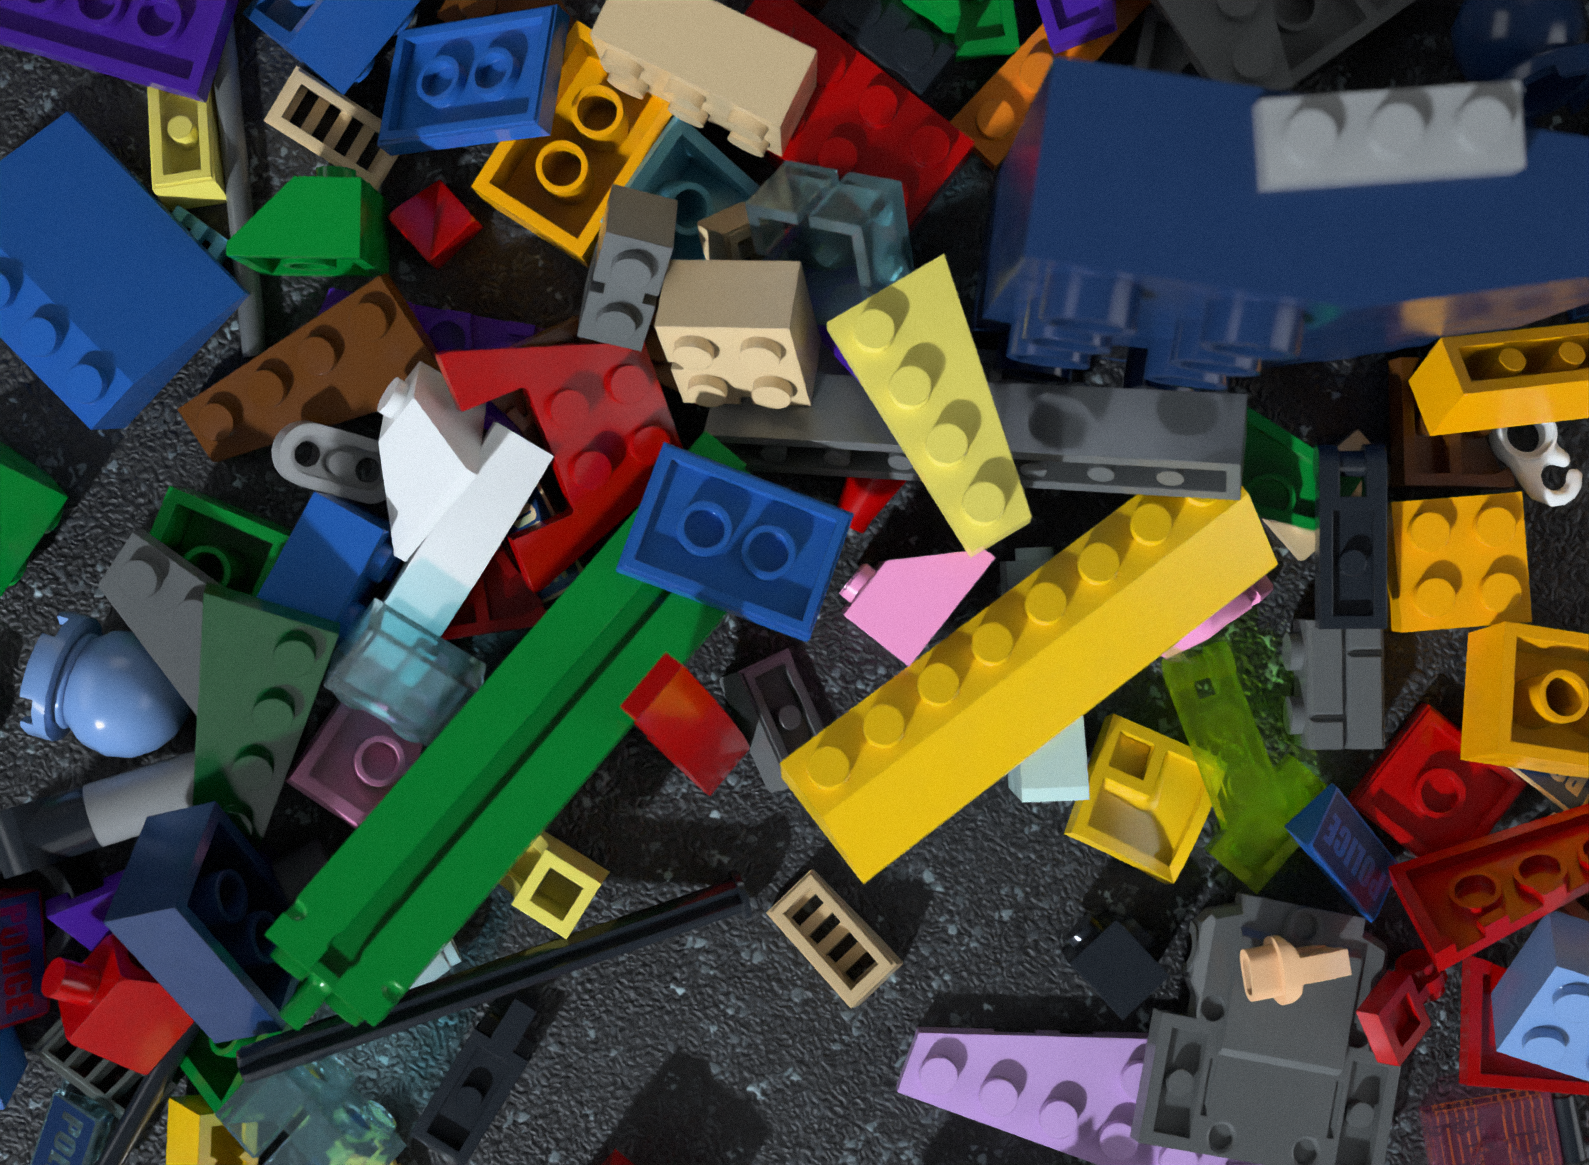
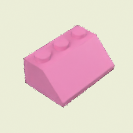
[839,550,995,666]

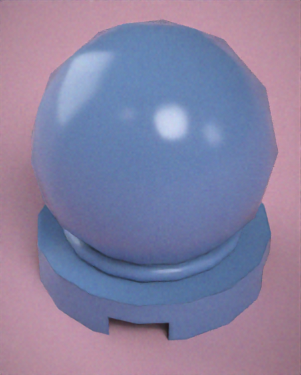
[20,611,191,758]

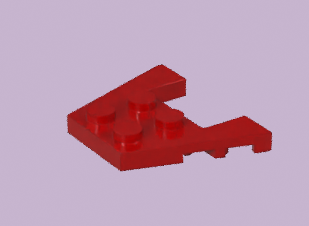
[434,342,683,593]

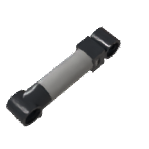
[0,707,333,879]

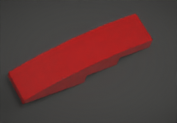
[620,652,750,796]

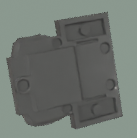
[1130,892,1401,1165]

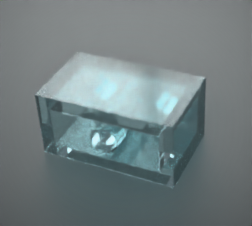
[323,598,486,747]

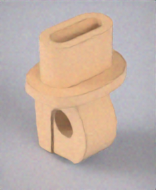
[1240,935,1352,1005]

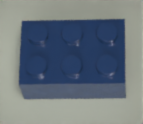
[103,801,299,1043]

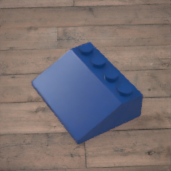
[0,112,251,430]

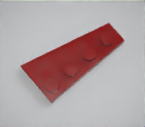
[1388,803,1589,972]

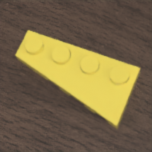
[827,254,1032,558]

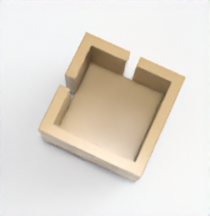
[654,260,821,409]

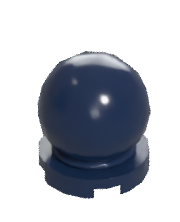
[1451,0,1589,130]

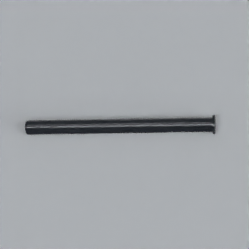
[236,869,752,1083]

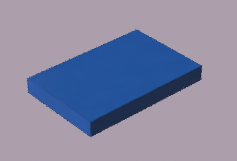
[377,4,570,156]
[616,442,854,642]

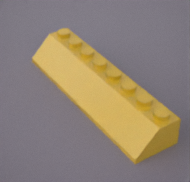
[780,487,1278,884]

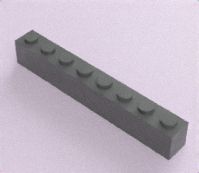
[704,370,1247,500]

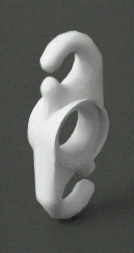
[1489,422,1582,507]

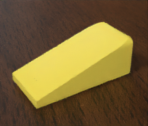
[147,83,227,211]

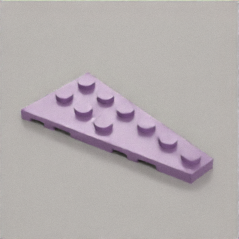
[896,1027,1262,1165]

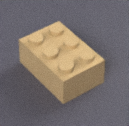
[590,0,817,157]

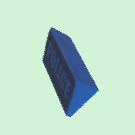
[1284,783,1398,923]

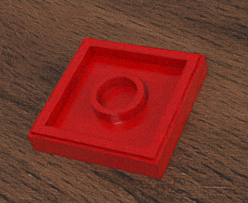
[1347,703,1528,858]

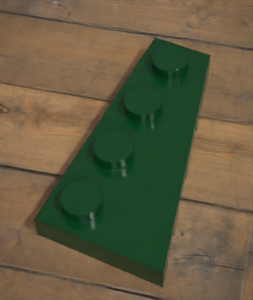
[192,582,340,852]

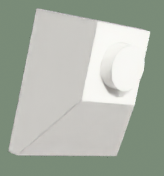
[377,361,487,562]

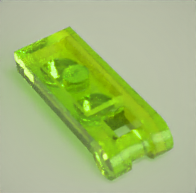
[1161,641,1288,831]

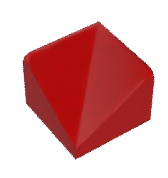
[387,180,484,270]

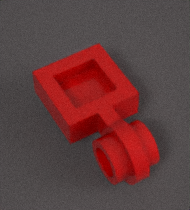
[1356,949,1448,1067]

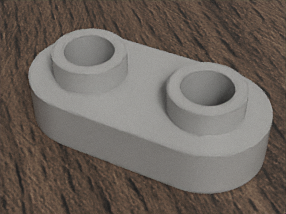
[271,420,386,504]

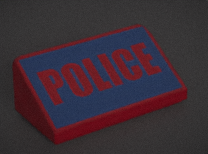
[0,887,50,1029]

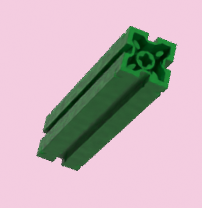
[264,430,750,1031]

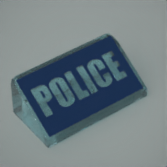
[30,1088,114,1165]

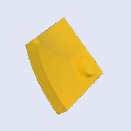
[1064,713,1228,884]

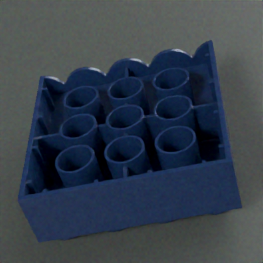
[969,56,1589,392]

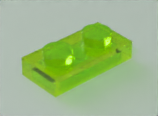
[1204,753,1327,894]

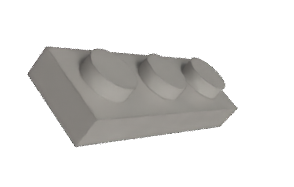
[1253,81,1526,192]

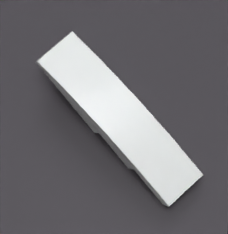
[356,422,554,676]

